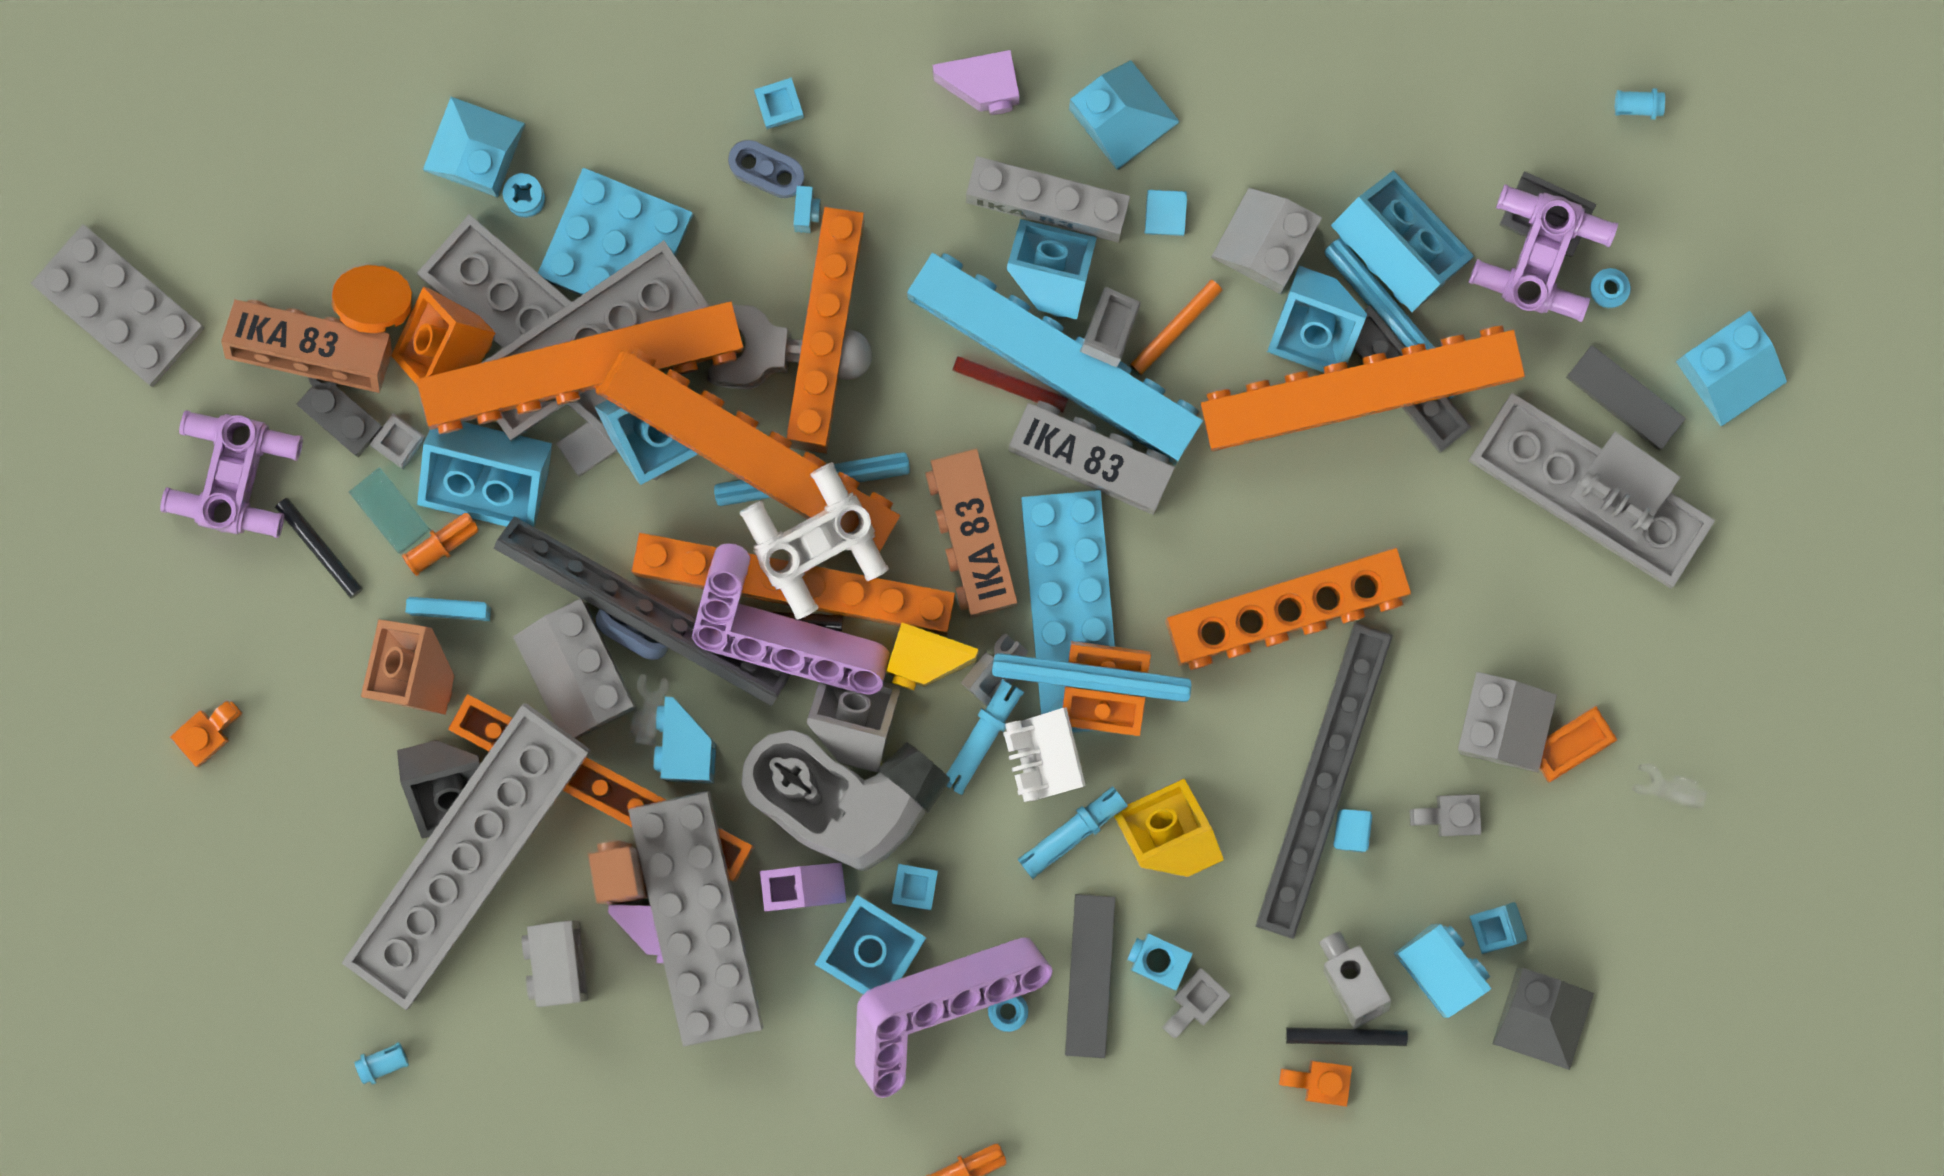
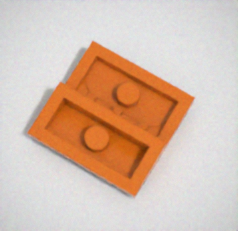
[1062,641,1151,736]

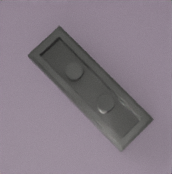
[1566,345,1686,451]

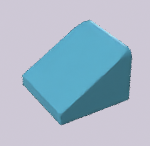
[1145,190,1187,236]
[1334,810,1373,853]
[1470,902,1527,954]

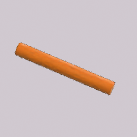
[1130,279,1223,375]

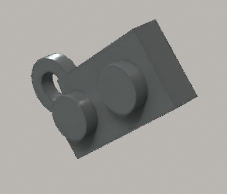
[296,377,382,458]

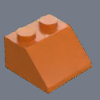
[391,287,495,386]

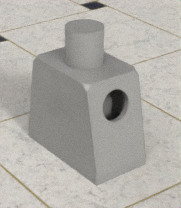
[1319,931,1391,1029]

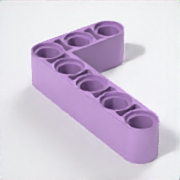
[692,543,890,695]
[855,937,1052,1098]

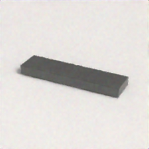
[1353,305,1472,453]
[1065,894,1115,1058]

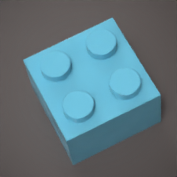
[815,895,926,994]

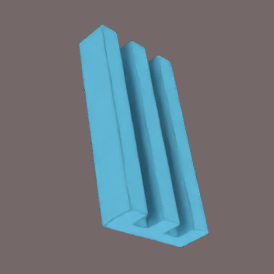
[405,597,491,621]

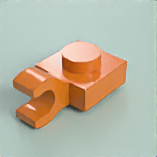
[170,701,242,767]
[1279,1060,1352,1107]

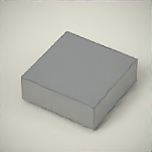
[370,413,426,469]

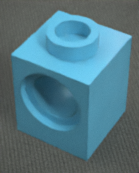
[1127,934,1193,991]

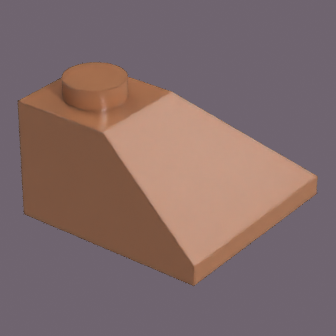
[361,619,455,715]

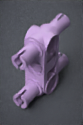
[1469,184,1618,322]
[160,410,303,538]

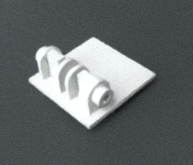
[1003,707,1086,802]

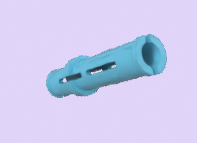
[946,679,1024,795]
[1017,786,1128,879]

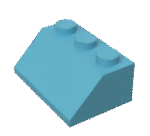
[1331,170,1474,312]
[417,422,552,527]

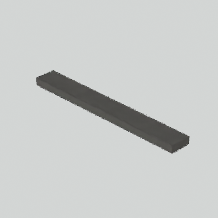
[493,516,791,706]
[1255,623,1393,939]

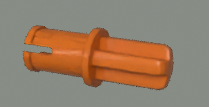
[402,513,479,576]
[926,1144,1007,1176]

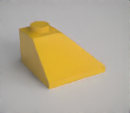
[886,622,978,690]
[1114,779,1224,877]

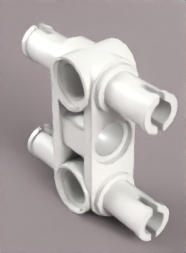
[739,462,889,620]

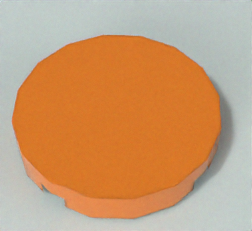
[332,265,412,333]

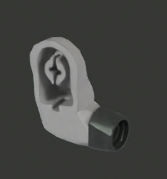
[741,730,950,871]

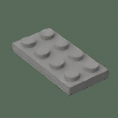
[30,224,205,387]

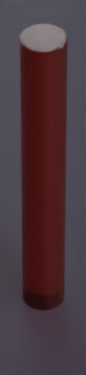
[952,356,1069,413]

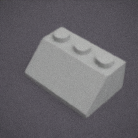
[513,598,637,739]

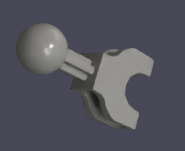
[707,305,872,389]

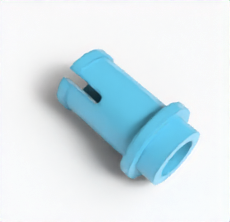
[1615,88,1665,120]
[354,1042,409,1085]

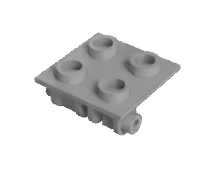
[1569,432,1681,542]

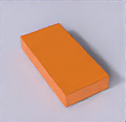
[1540,706,1617,783]

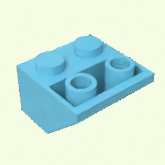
[654,697,716,784]
[1394,924,1491,1018]

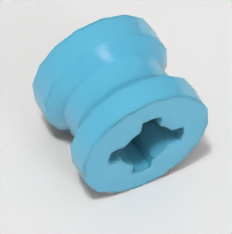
[502,173,545,218]

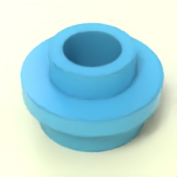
[1590,268,1630,308]
[988,996,1028,1032]

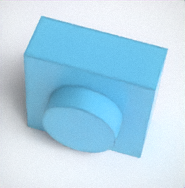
[754,78,804,130]
[793,186,821,233]
[891,864,938,910]

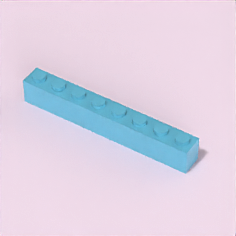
[907,252,1203,465]

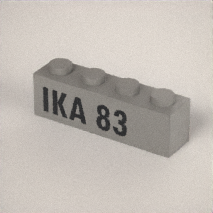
[966,156,1130,242]
[1008,401,1175,515]

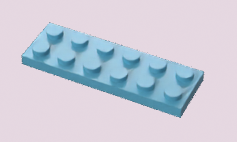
[1021,490,1115,733]

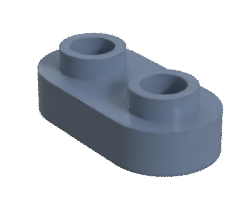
[728,140,804,198]
[596,609,669,660]

